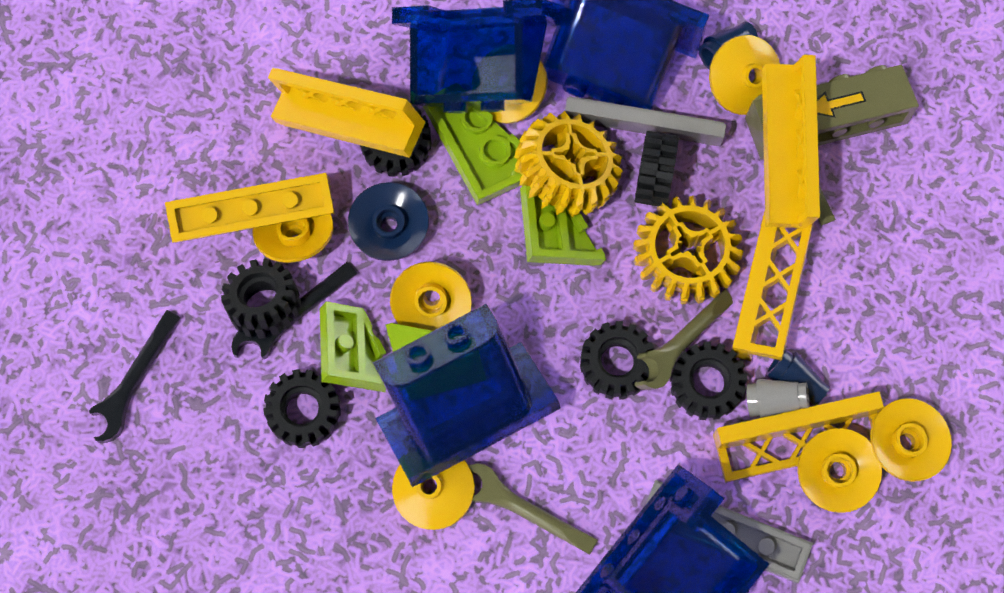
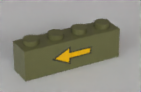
[745,64,919,160]

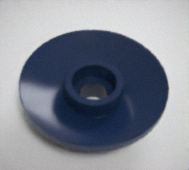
[348,182,429,261]

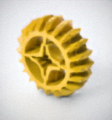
[514,111,623,217]
[633,195,744,305]

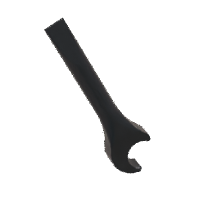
[231,262,357,359]
[89,310,181,443]

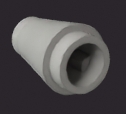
[746,379,810,418]

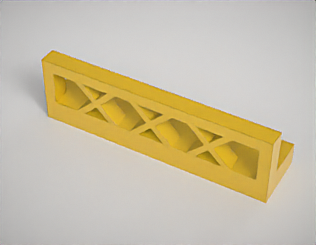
[762,55,820,228]
[268,67,426,158]
[165,173,335,243]
[732,211,814,361]
[713,391,884,483]

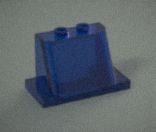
[392,0,572,113]
[543,0,710,110]
[373,304,561,487]
[575,464,769,593]

